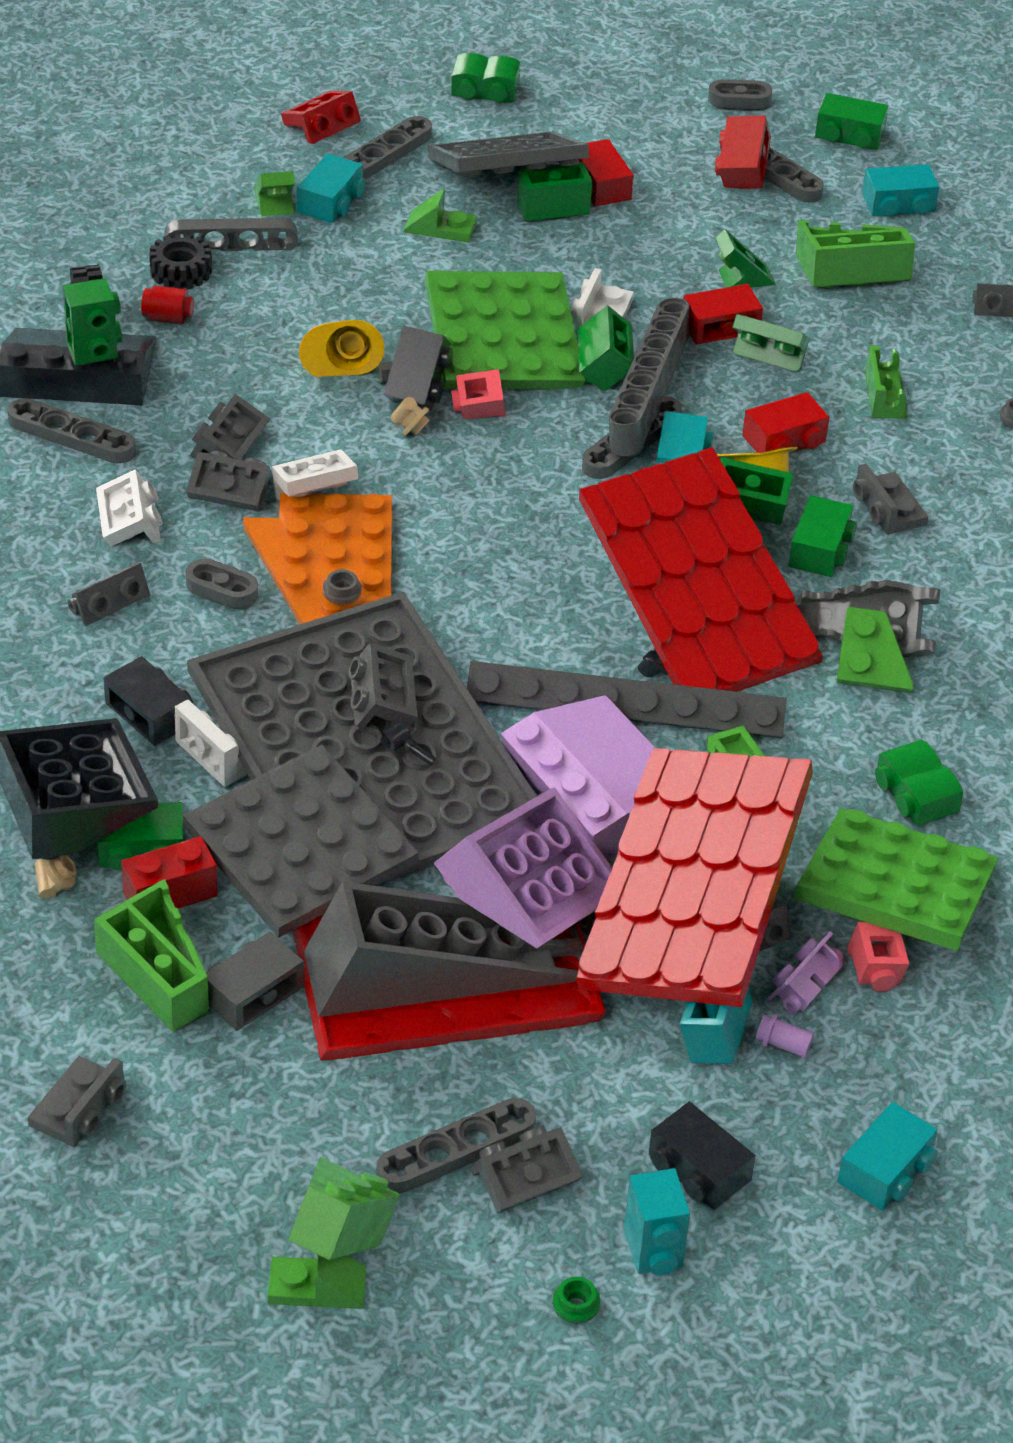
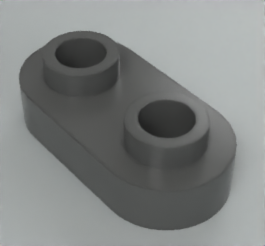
[708,79,772,109]
[185,559,258,608]

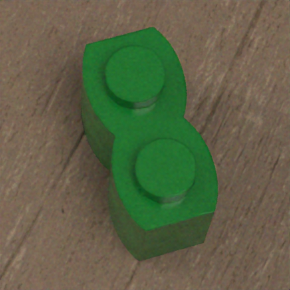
[451,53,520,103]
[875,739,963,826]

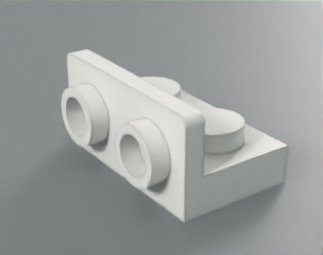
[571,268,634,332]
[272,450,358,501]
[96,469,162,547]
[175,700,248,787]

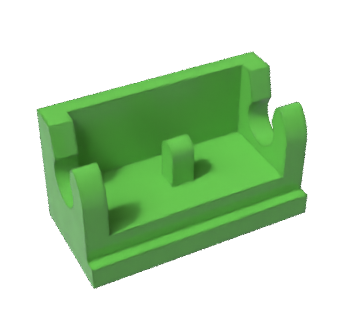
[865,345,907,419]

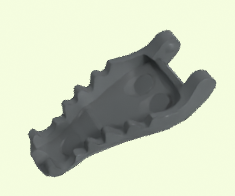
[796,580,940,657]

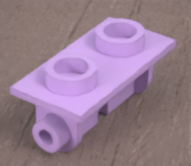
[767,931,844,1013]

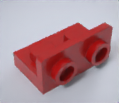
[280,90,361,144]

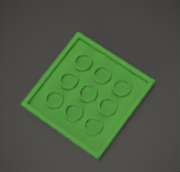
[424,271,585,389]
[793,808,998,951]

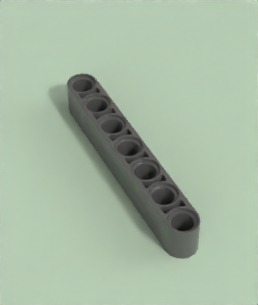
[609,298,689,456]

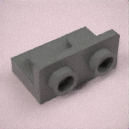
[190,394,270,460]
[186,451,273,512]
[853,464,928,535]
[348,643,418,728]
[28,1056,126,1147]
[470,1126,583,1214]

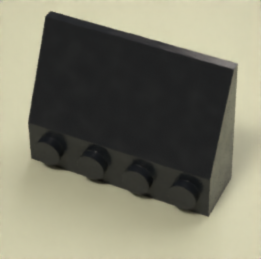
[0,327,157,406]
[0,718,158,860]

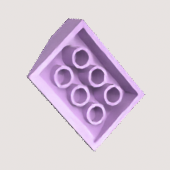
[501,695,655,859]
[434,787,612,948]

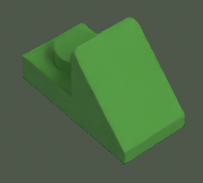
[253,171,295,216]
[404,189,477,243]
[268,1254,366,1309]

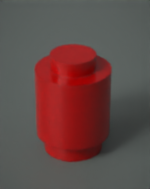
[141,286,194,324]

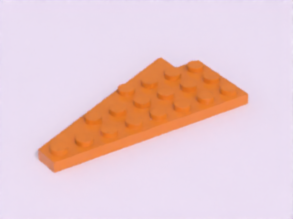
[243,493,392,624]

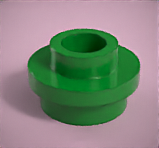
[553,1276,600,1323]

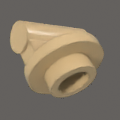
[391,397,430,436]
[35,855,77,898]

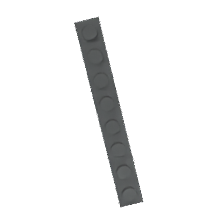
[467,661,787,739]

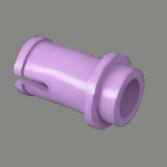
[756,1014,815,1059]

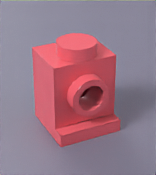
[451,369,506,419]
[847,922,909,991]

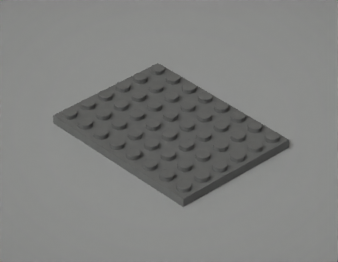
[187,592,537,886]

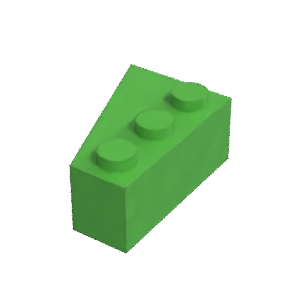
[796,220,915,289]
[94,879,209,1032]
[288,1157,401,1260]

